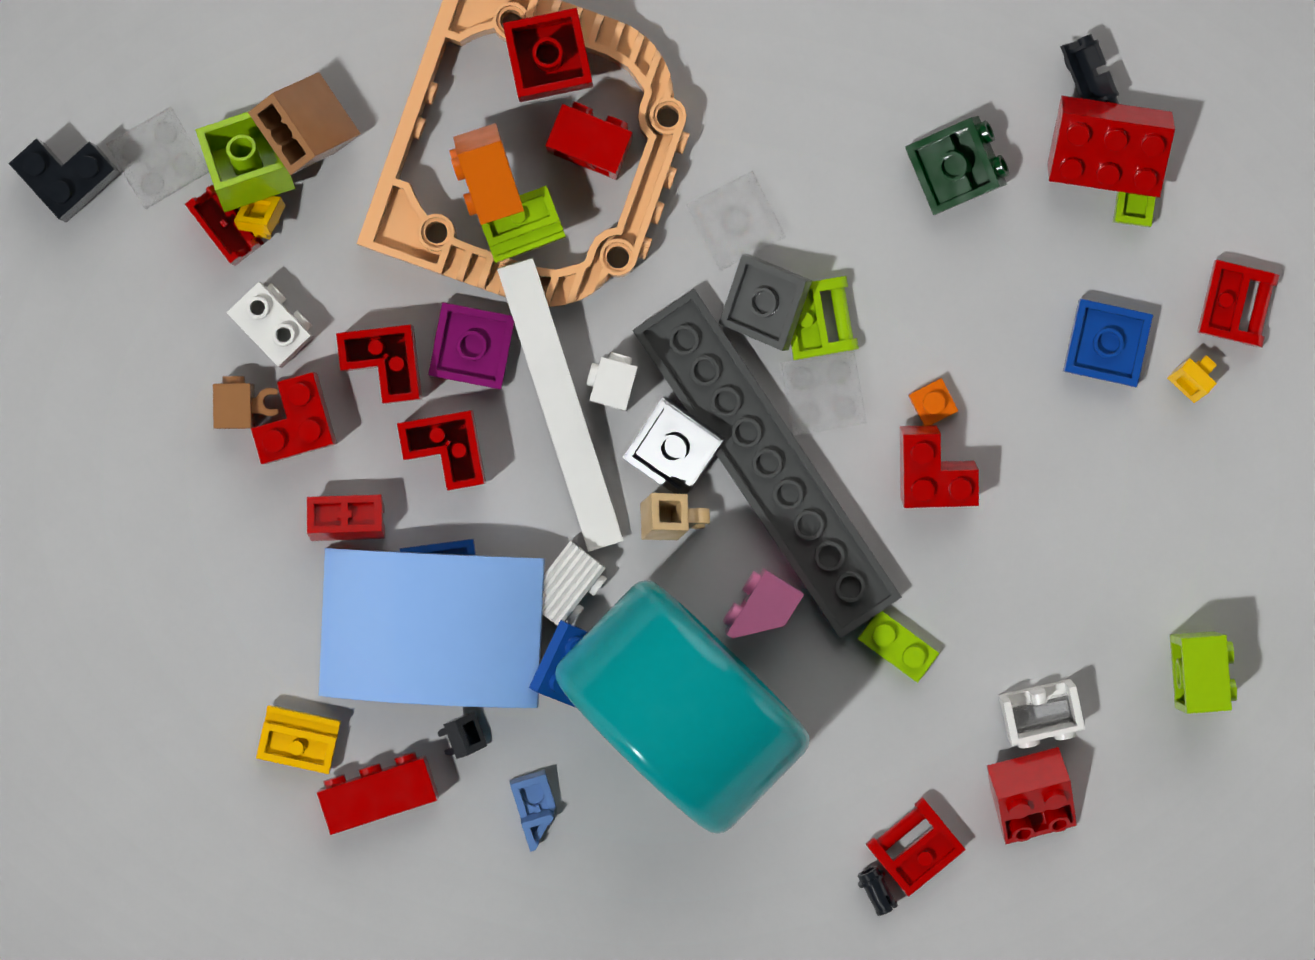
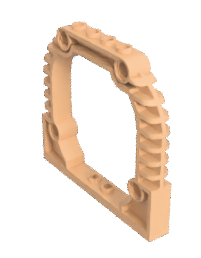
[356,0,690,307]

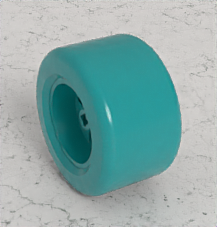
[555,580,810,834]

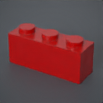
[317,752,439,835]

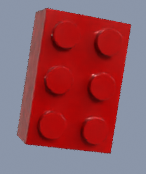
[1047,95,1175,198]

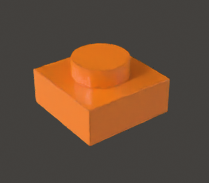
[908,378,958,426]

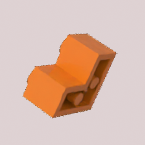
[449,123,524,225]

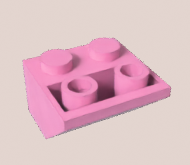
[723,568,804,638]

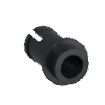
[858,866,898,916]

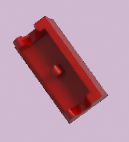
[185,185,265,266]
[307,494,385,541]

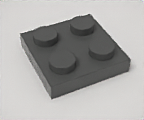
[719,254,812,351]

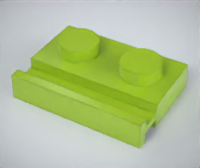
[481,185,566,264]

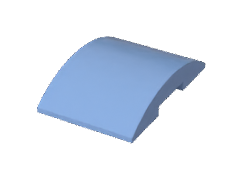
[319,548,545,708]

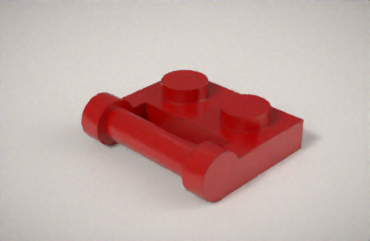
[1197,260,1280,348]
[866,797,966,897]

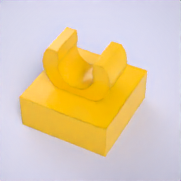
[234,196,286,240]
[1167,355,1217,403]

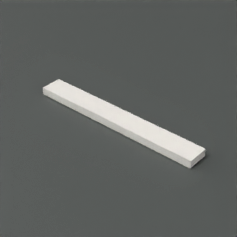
[497,257,624,552]

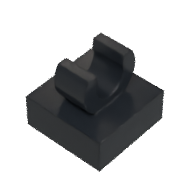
[438,711,487,759]

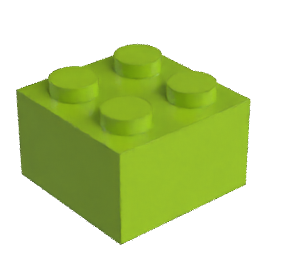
[195,111,295,213]
[1170,631,1237,714]

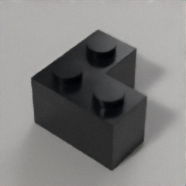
[8,138,121,223]

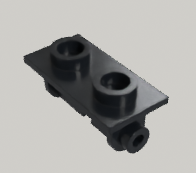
[1060,34,1119,104]

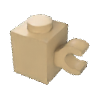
[640,493,710,541]

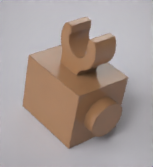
[213,376,280,429]

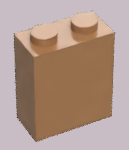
[248,72,361,175]

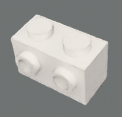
[226,282,314,368]
[586,352,638,411]

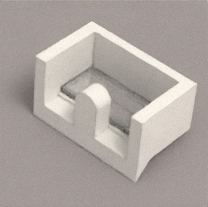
[998,679,1085,748]

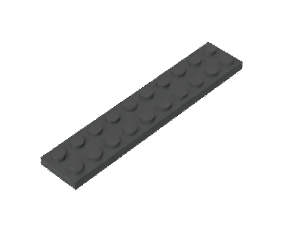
[632,289,902,639]

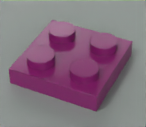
[428,302,515,390]

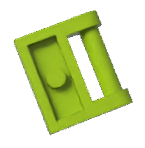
[790,276,859,361]

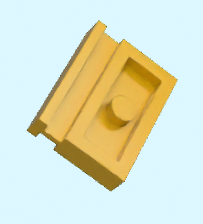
[256,705,341,774]

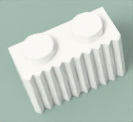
[542,541,607,626]

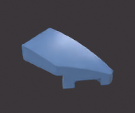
[510,769,556,852]

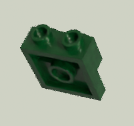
[905,116,1009,215]

